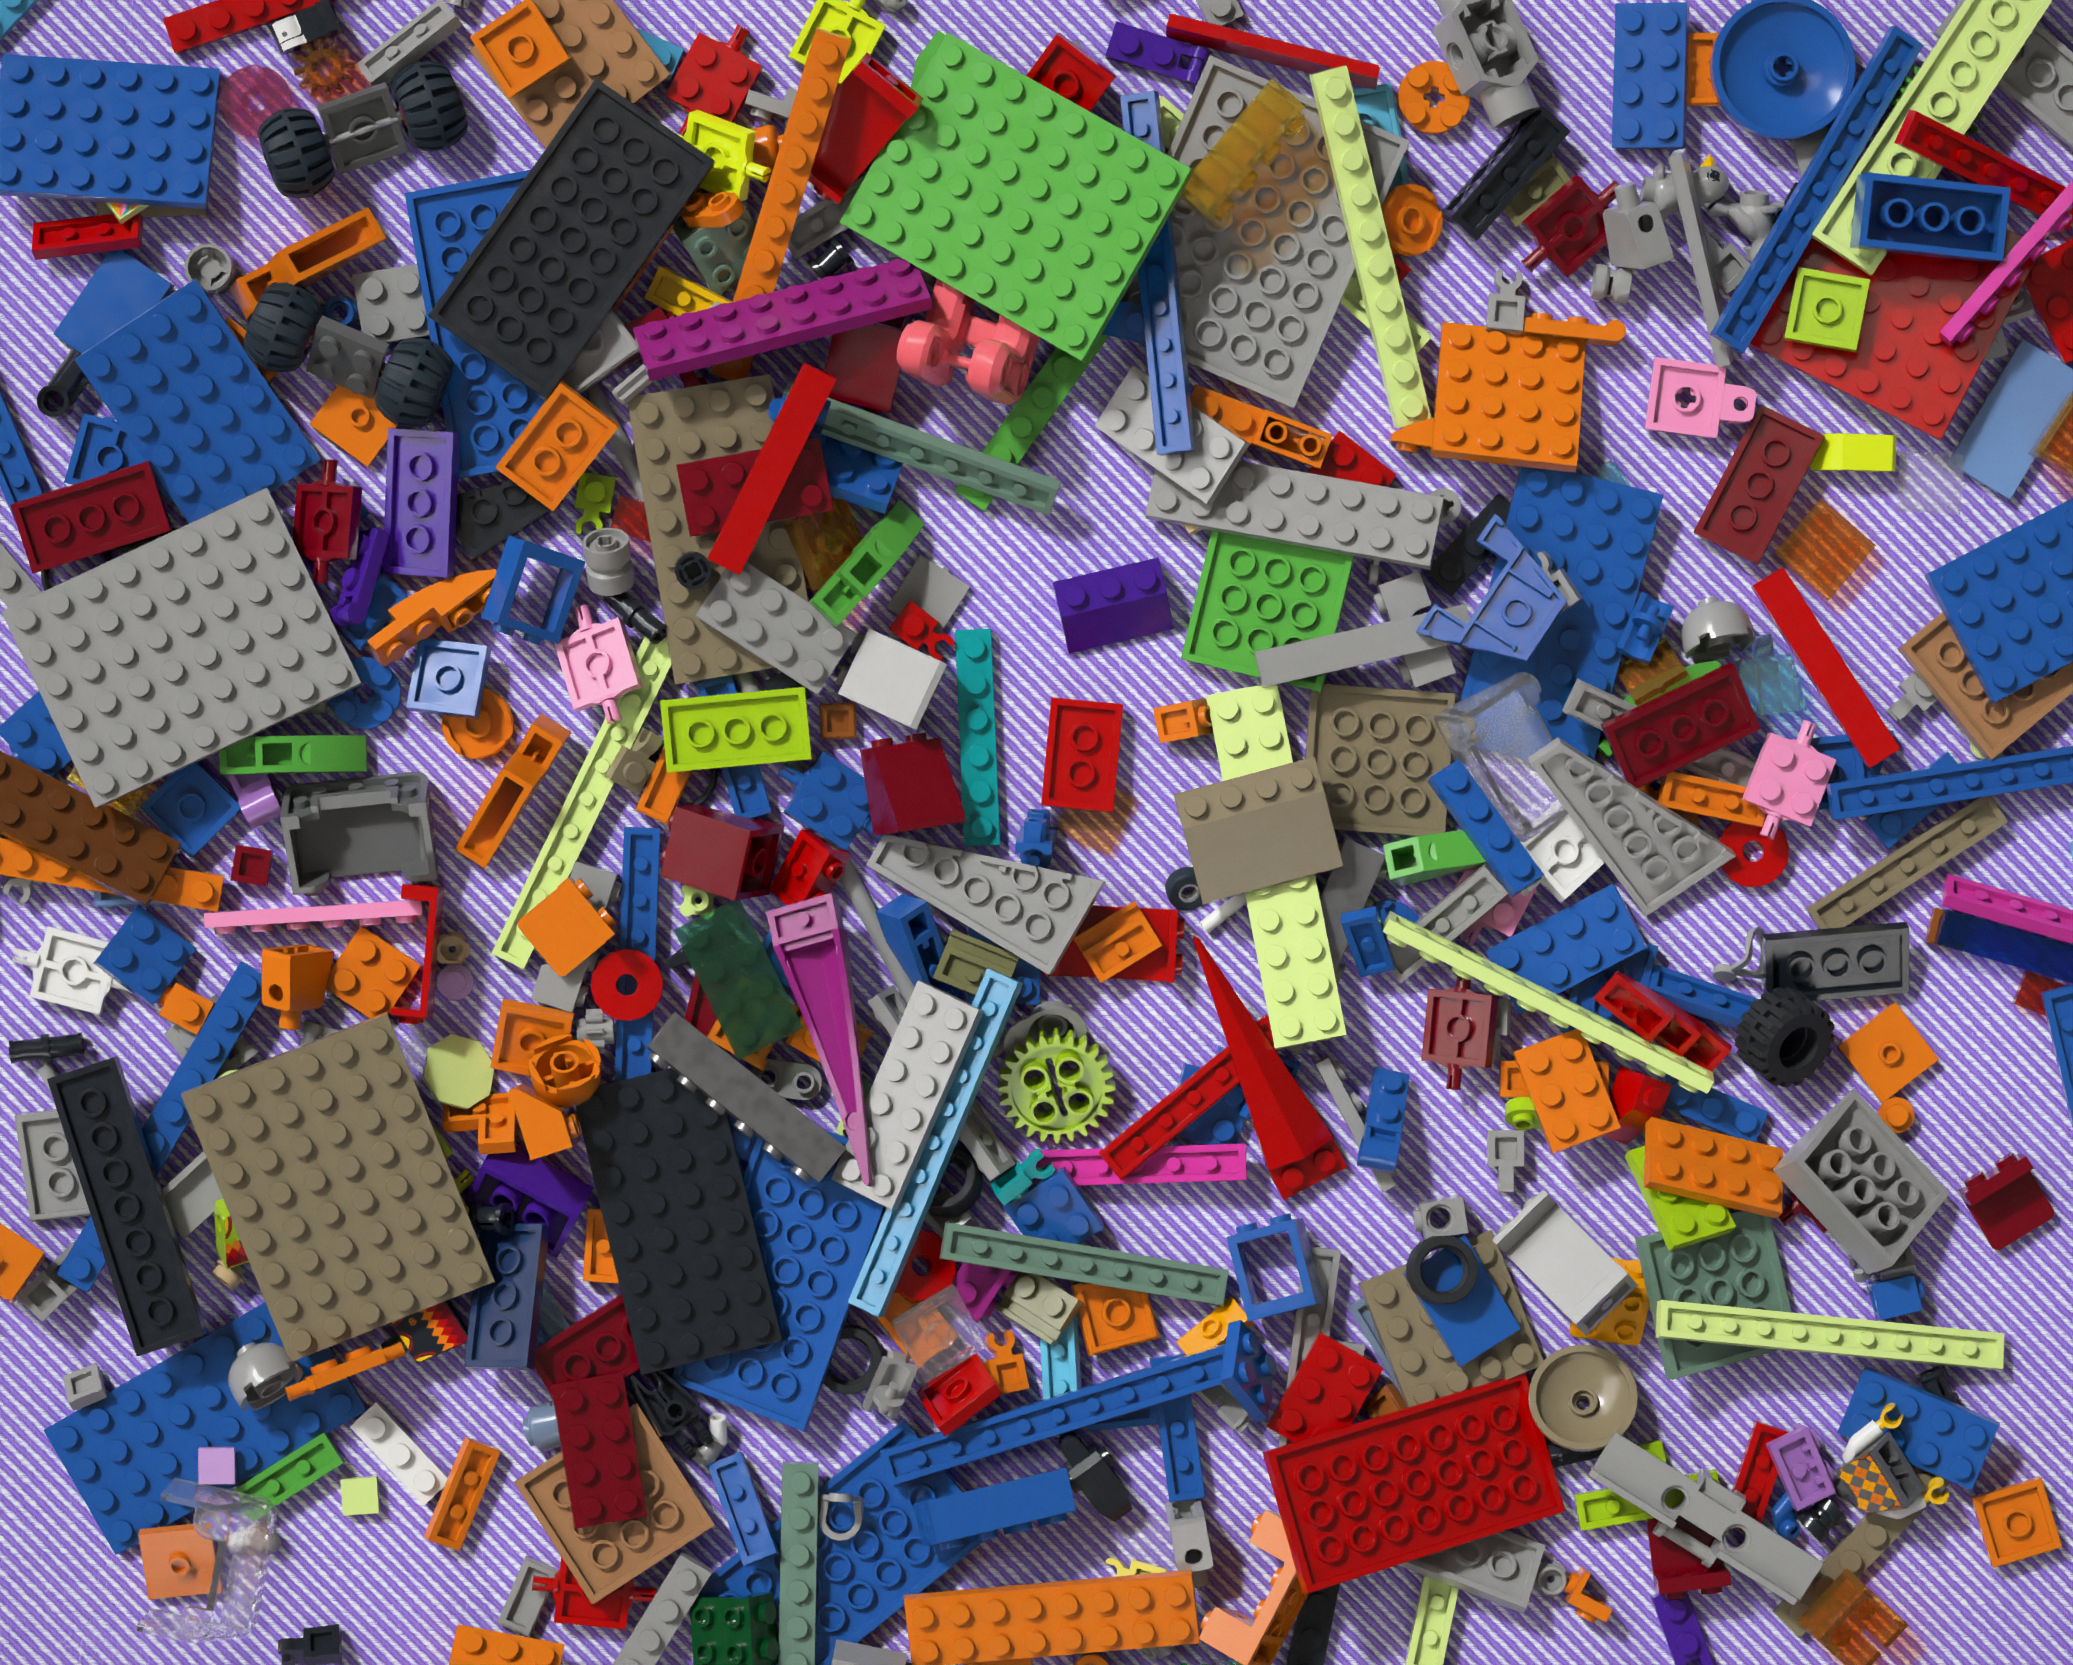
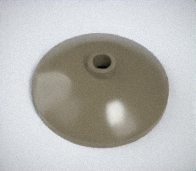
[1529,1345,1638,1452]

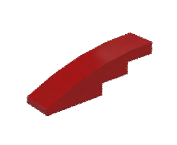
[1594,971,1732,1072]

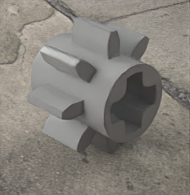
[576,1008,615,1054]

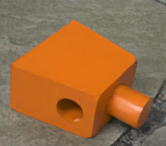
[262,944,334,1030]

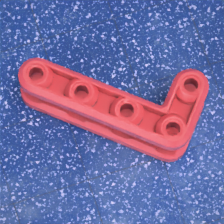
[897,279,1040,406]

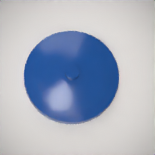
[1710,0,1856,141]

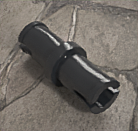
[602,592,667,645]
[9,1032,85,1064]

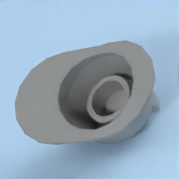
[1003,1000,1088,1063]

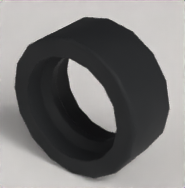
[928,1146,983,1218]
[1406,1236,1478,1304]
[823,1324,883,1395]

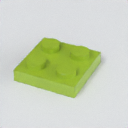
[1784,267,1870,353]

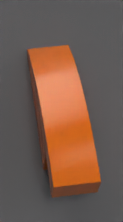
[229,207,386,319]
[455,713,572,869]

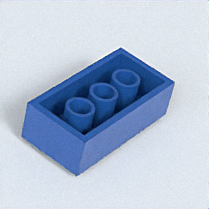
[1850,172,2011,263]
[913,1468,1076,1552]

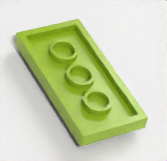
[660,687,812,773]

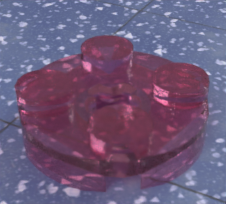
[218,64,292,138]

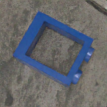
[481,536,585,646]
[1226,1213,1325,1321]

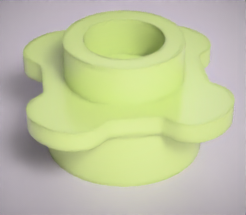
[679,884,717,919]

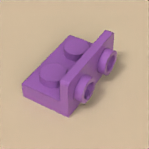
[1766,1423,1836,1511]

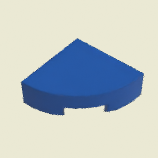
[1374,900,1419,935]

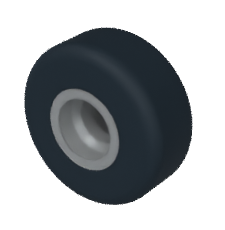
[1165,867,1203,910]

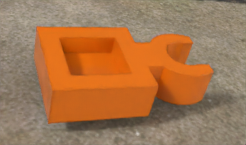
[985,1330,1030,1396]

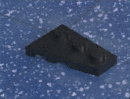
[456,480,565,562]

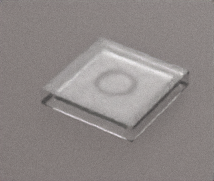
[891,1284,986,1384]

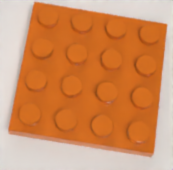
[1431,322,1586,473]

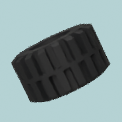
[1735,987,1835,1087]

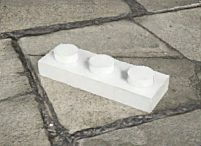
[350,1401,448,1505]

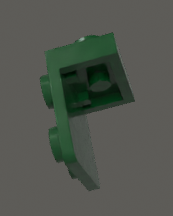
[690,1592,779,1665]

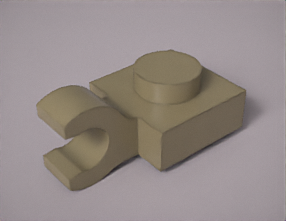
[605,728,663,795]

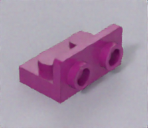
[941,1263,1018,1323]

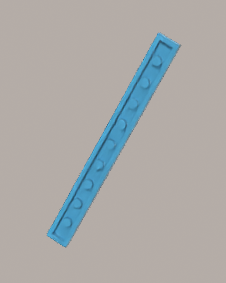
[848,968,1023,1317]

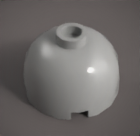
[1681,597,1756,662]
[228,1342,303,1411]

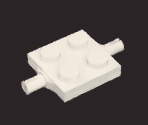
[1521,805,1605,903]
[12,926,132,1015]

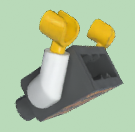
[1834,1403,1949,1519]

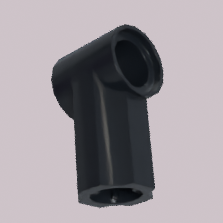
[37,348,89,419]

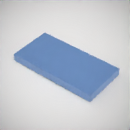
[1947,339,2073,500]

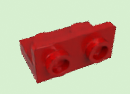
[769,829,850,905]

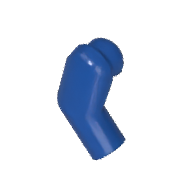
[1772,1492,1800,1540]

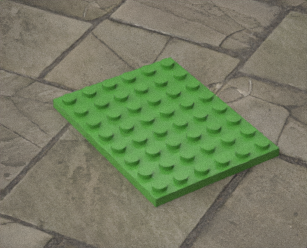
[839,32,1195,363]

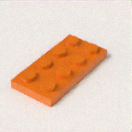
[1644,1117,1783,1219]

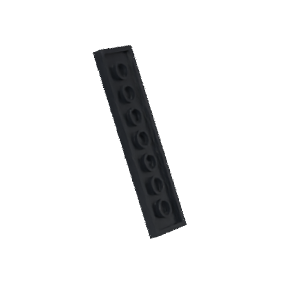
[47,1056,208,1357]

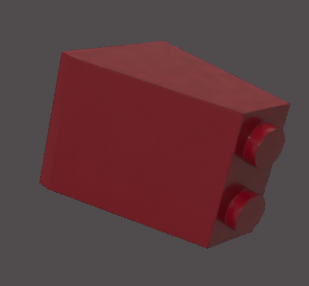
[824,314,914,413]
[860,732,966,836]
[661,804,784,901]

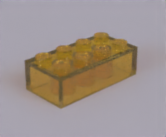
[1180,78,1306,225]

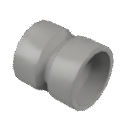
[184,243,238,295]
[582,528,635,596]

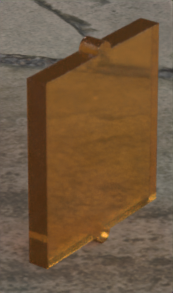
[1617,638,1688,706]
[1056,788,1137,855]

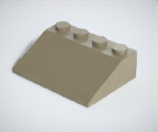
[1174,757,1343,904]

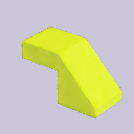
[1811,433,1897,472]

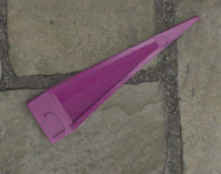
[766,893,872,1187]

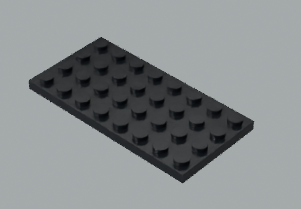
[428,78,716,399]
[576,1068,783,1375]

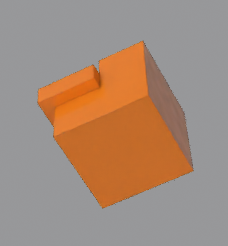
[0,1223,46,1305]

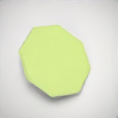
[422,1034,494,1110]

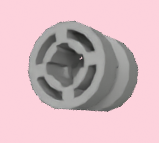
[1590,263,1632,304]

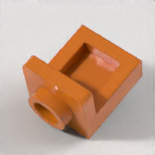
[158,982,216,1035]
[1563,1566,1613,1623]

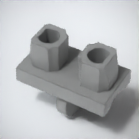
[862,1350,917,1419]

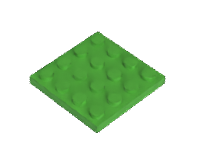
[1181,531,1355,693]

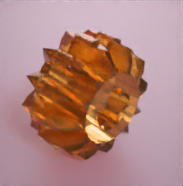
[294,38,356,101]

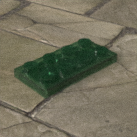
[674,900,804,1061]

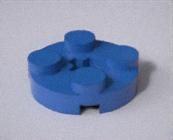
[329,657,402,729]

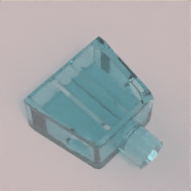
[1736,634,1807,716]

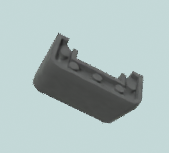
[280,772,438,896]

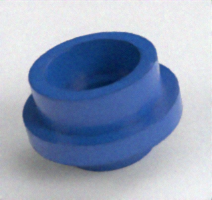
[323,295,359,328]

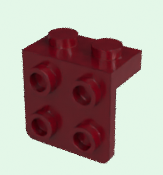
[1957,1152,2054,1250]
[1646,1515,1731,1599]

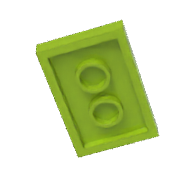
[1624,1146,1736,1252]

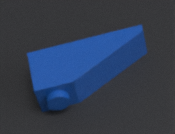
[875,894,961,997]

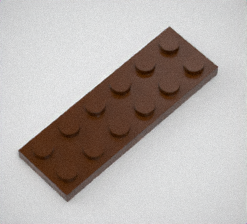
[0,751,182,908]

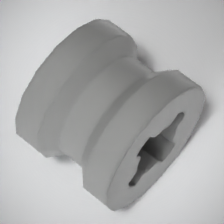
[1430,488,1461,525]

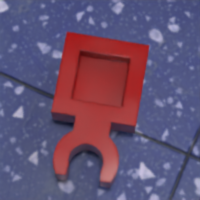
[888,600,955,661]

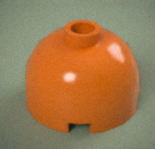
[528,1034,602,1107]

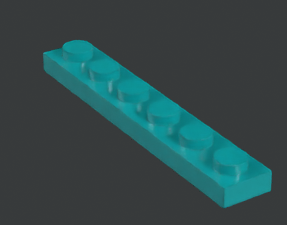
[955,628,1000,847]

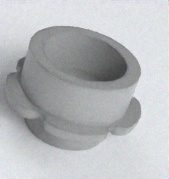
[1534,1562,1568,1597]

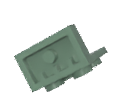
[673,201,756,295]

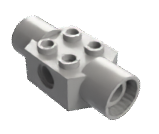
[1432,0,1540,129]

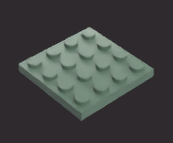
[1635,1210,1791,1380]

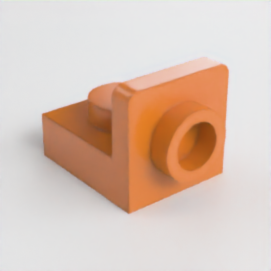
[1153,698,1212,743]

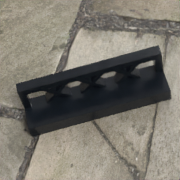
[1442,106,1571,241]

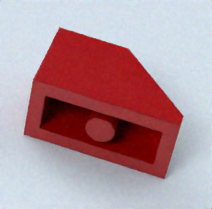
[1603,1066,1672,1145]

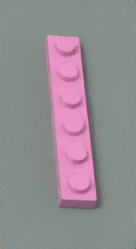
[204,900,426,934]

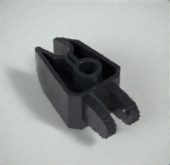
[629,1370,714,1460]
[1057,1430,1132,1522]

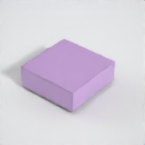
[198,1446,236,1485]

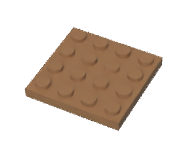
[469,0,672,148]
[1897,611,2073,760]
[514,1402,715,1605]

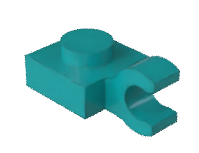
[990,1149,1056,1206]

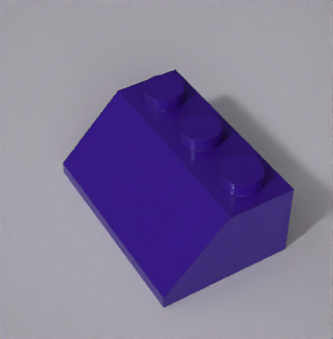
[1052,557,1174,654]
[464,1145,594,1258]

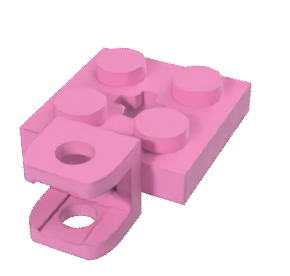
[1644,357,1757,439]

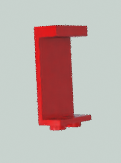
[808,52,923,204]
[390,883,445,1024]
[1044,905,1185,983]

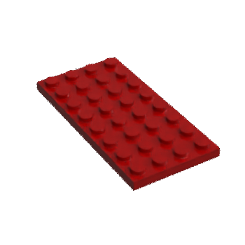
[1262,1372,1565,1594]

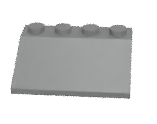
[1773,1089,1950,1274]

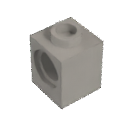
[1412,1195,1468,1239]

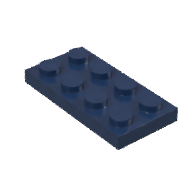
[464,1224,550,1370]

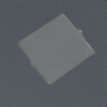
[1894,451,1966,514]
[1113,1512,1178,1572]

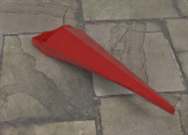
[1193,935,1347,1200]

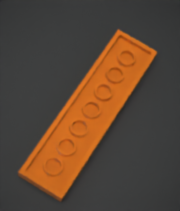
[904,1570,1200,1665]

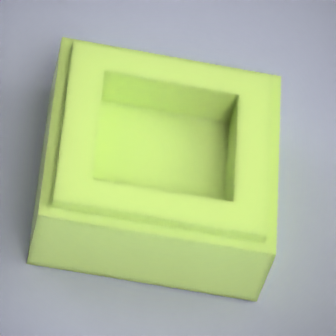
[340,1476,380,1516]

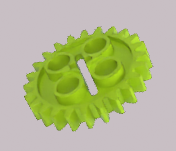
[998,1028,1115,1144]

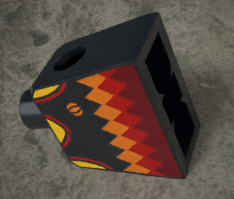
[381,1300,468,1364]

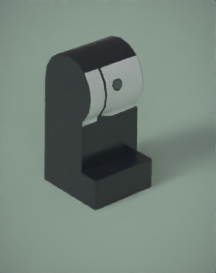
[269,0,344,55]

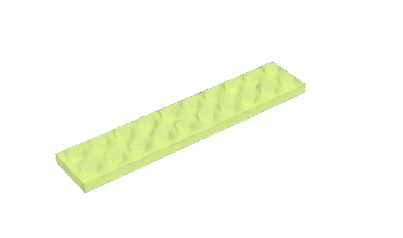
[1812,0,2052,276]
[1206,684,1347,1050]

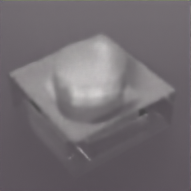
[399,1027,434,1075]

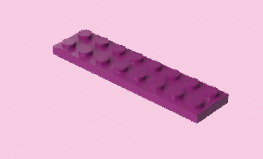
[633,258,933,381]

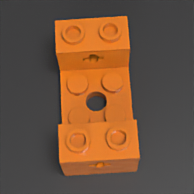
[1198,1510,1309,1665]

